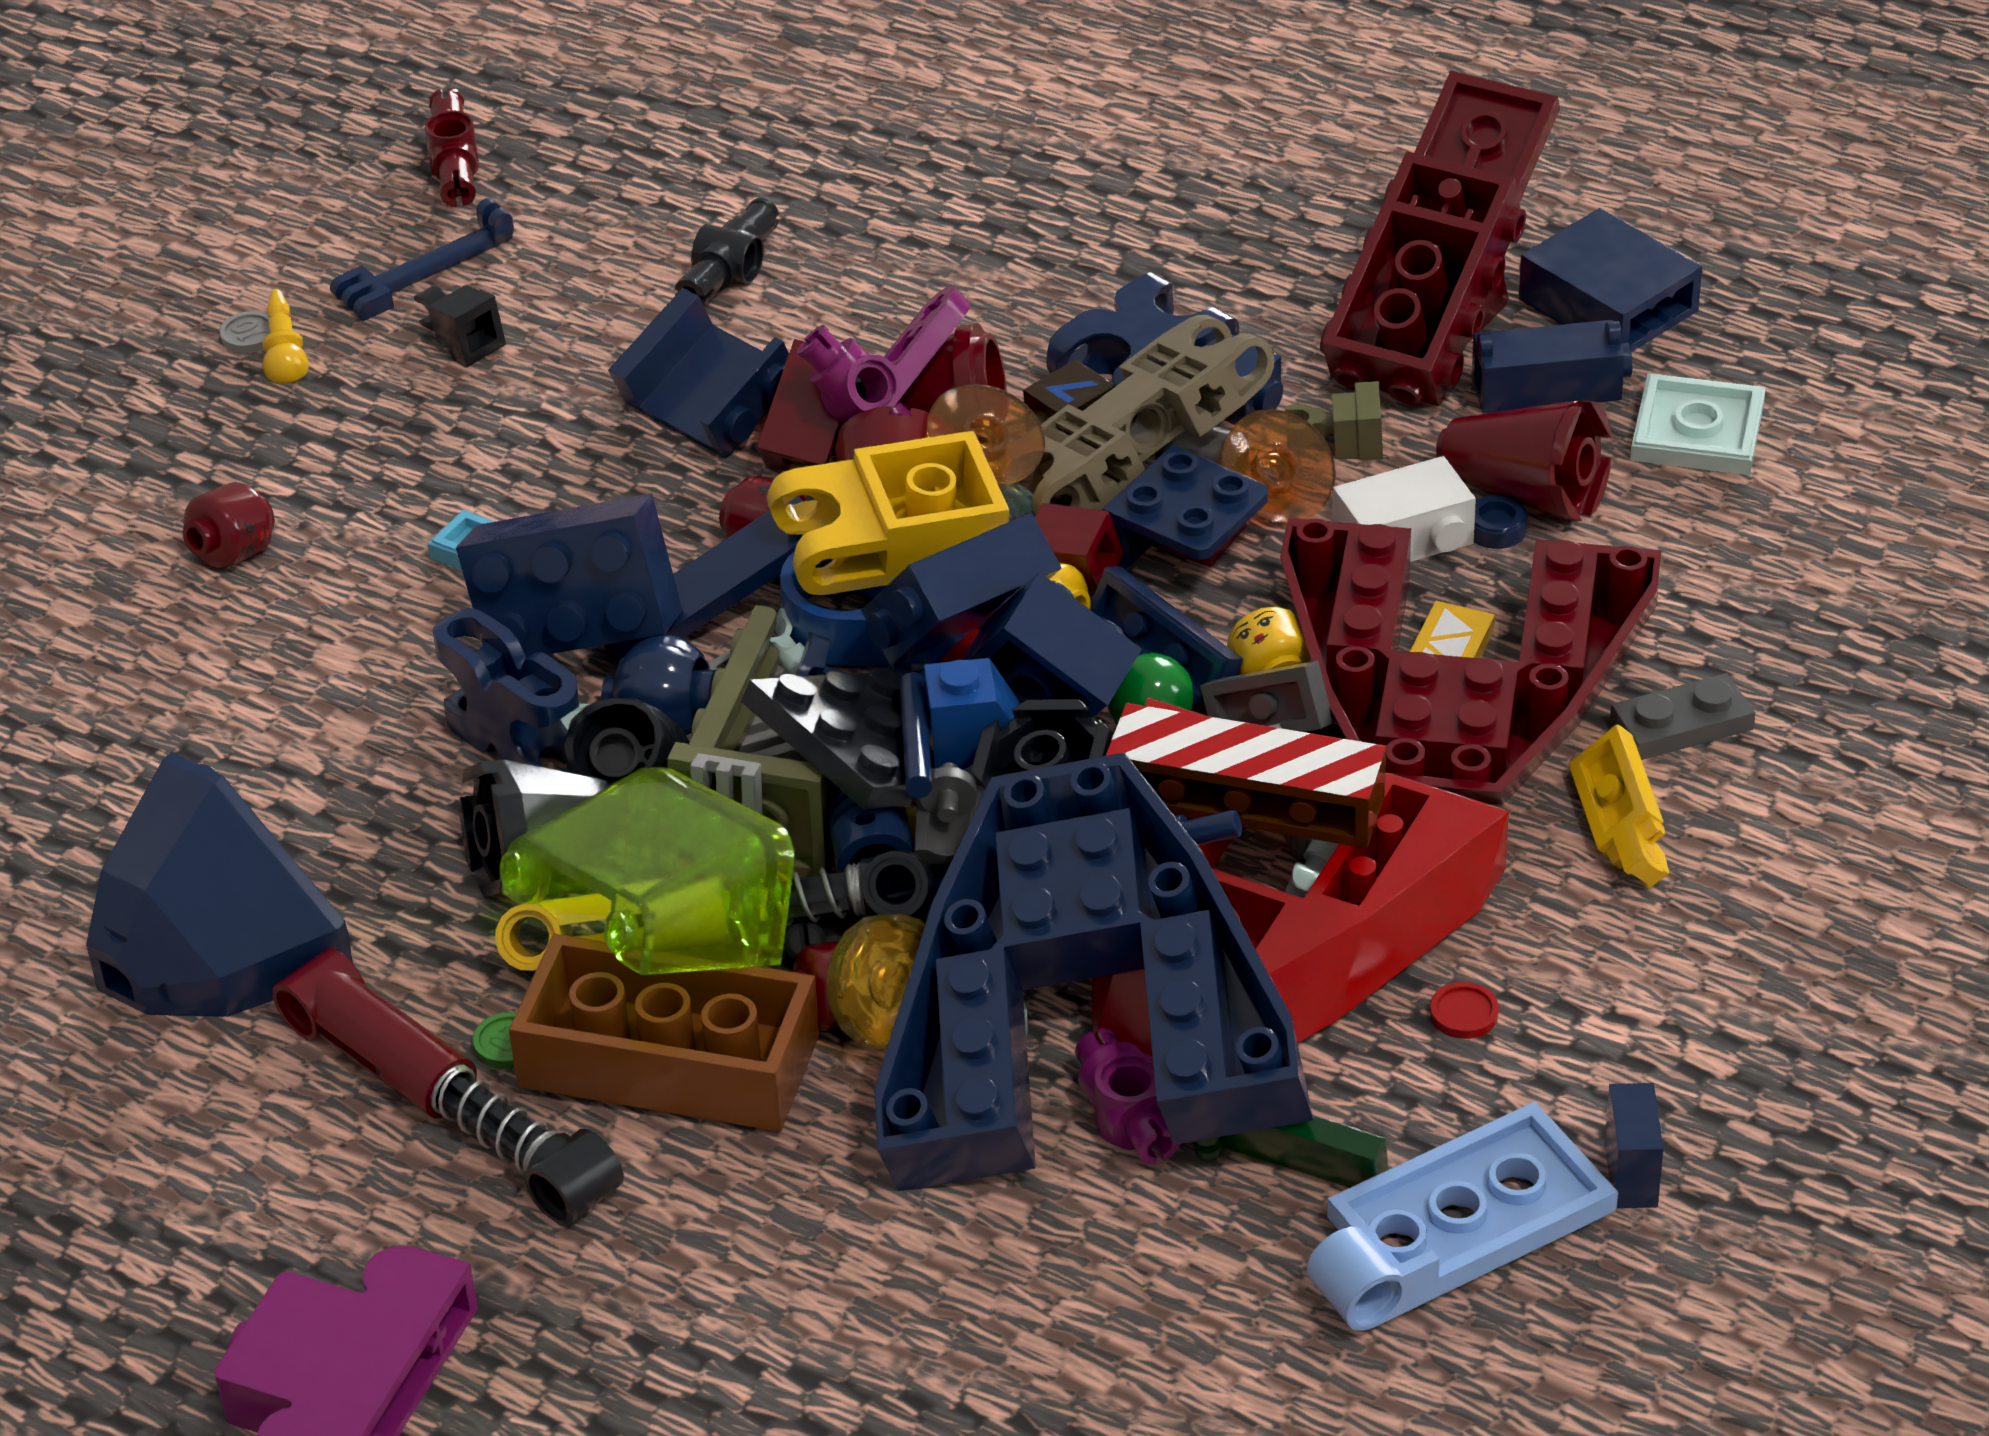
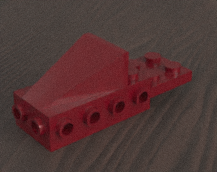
[1320,71,1560,406]

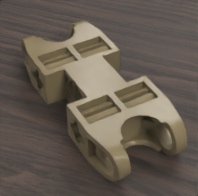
[994,315,1274,515]

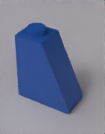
[924,658,1021,770]

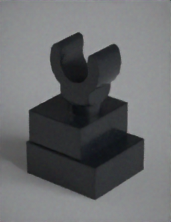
[414,285,506,368]

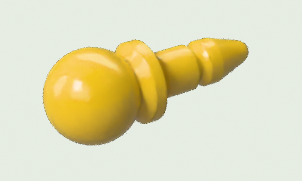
[262,289,309,383]

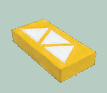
[1410,601,1495,658]

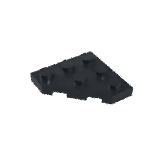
[741,669,913,810]

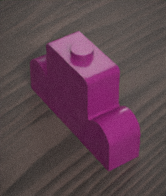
[214,1245,478,1436]

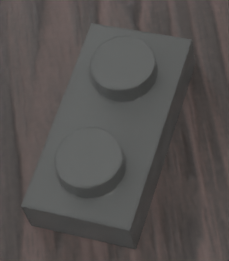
[1200,660,1334,732]
[1610,673,1756,760]

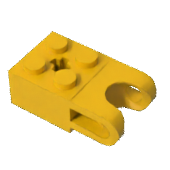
[767,431,1009,595]

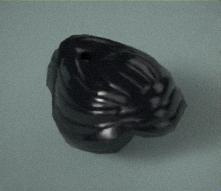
[563,698,689,801]

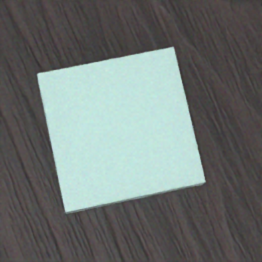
[1630,373,1766,475]

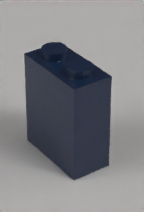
[1519,208,1702,353]
[861,513,1062,666]

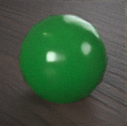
[1108,653,1193,726]

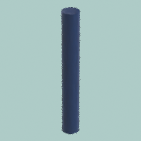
[899,672,932,799]

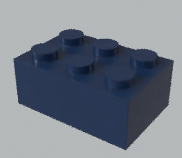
[456,493,683,658]

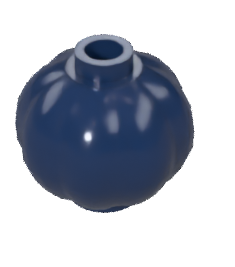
[601,635,716,735]

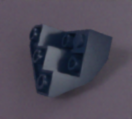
[86,752,353,1017]

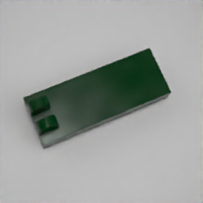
[1194,1115,1388,1188]

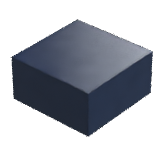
[1604,1083,1664,1208]

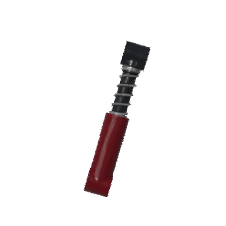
[272,948,624,1227]

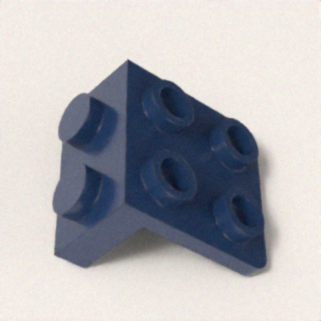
[1102,445,1268,570]

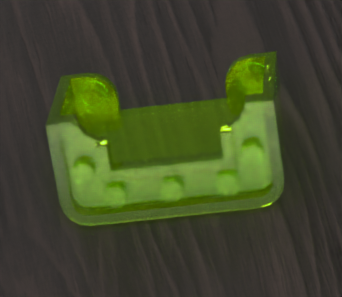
[500,767,794,975]

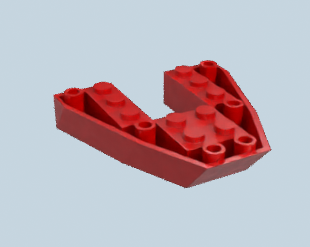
[1092,697,1509,1057]

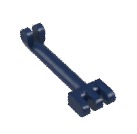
[330,198,514,321]

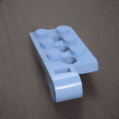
[1306,1102,1618,1331]

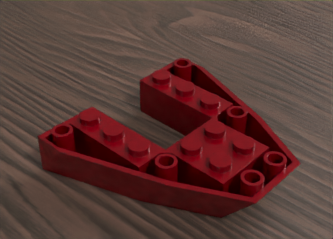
[1280,518,1661,805]

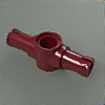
[424,88,479,207]

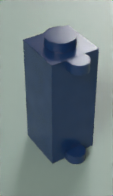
[1471,320,1632,414]

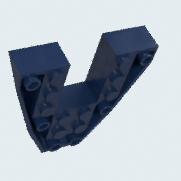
[874,752,1314,1191]

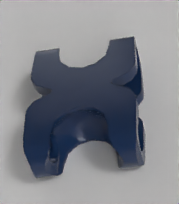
[1046,273,1239,420]
[433,608,579,773]

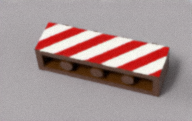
[1106,703,1387,849]

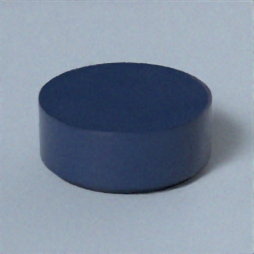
[1474,495,1528,549]

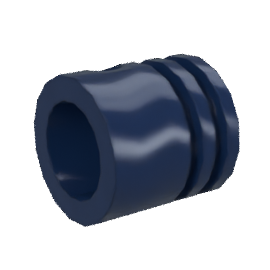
[827,790,915,892]

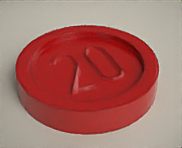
[1430,982,1499,1039]

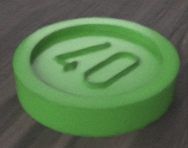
[473,1012,517,1069]

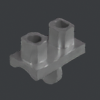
[915,763,983,877]

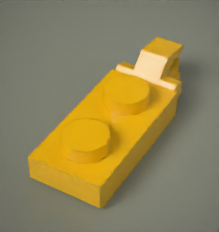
[1568,724,1669,889]

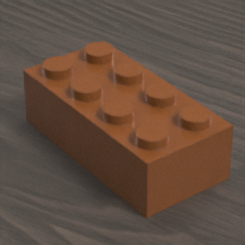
[509,933,820,1132]

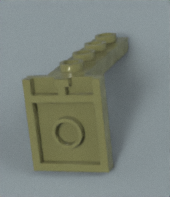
[667,605,834,876]

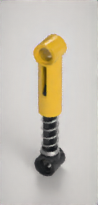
[495,849,935,971]

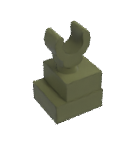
[1285,381,1383,460]

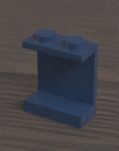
[608,288,789,458]

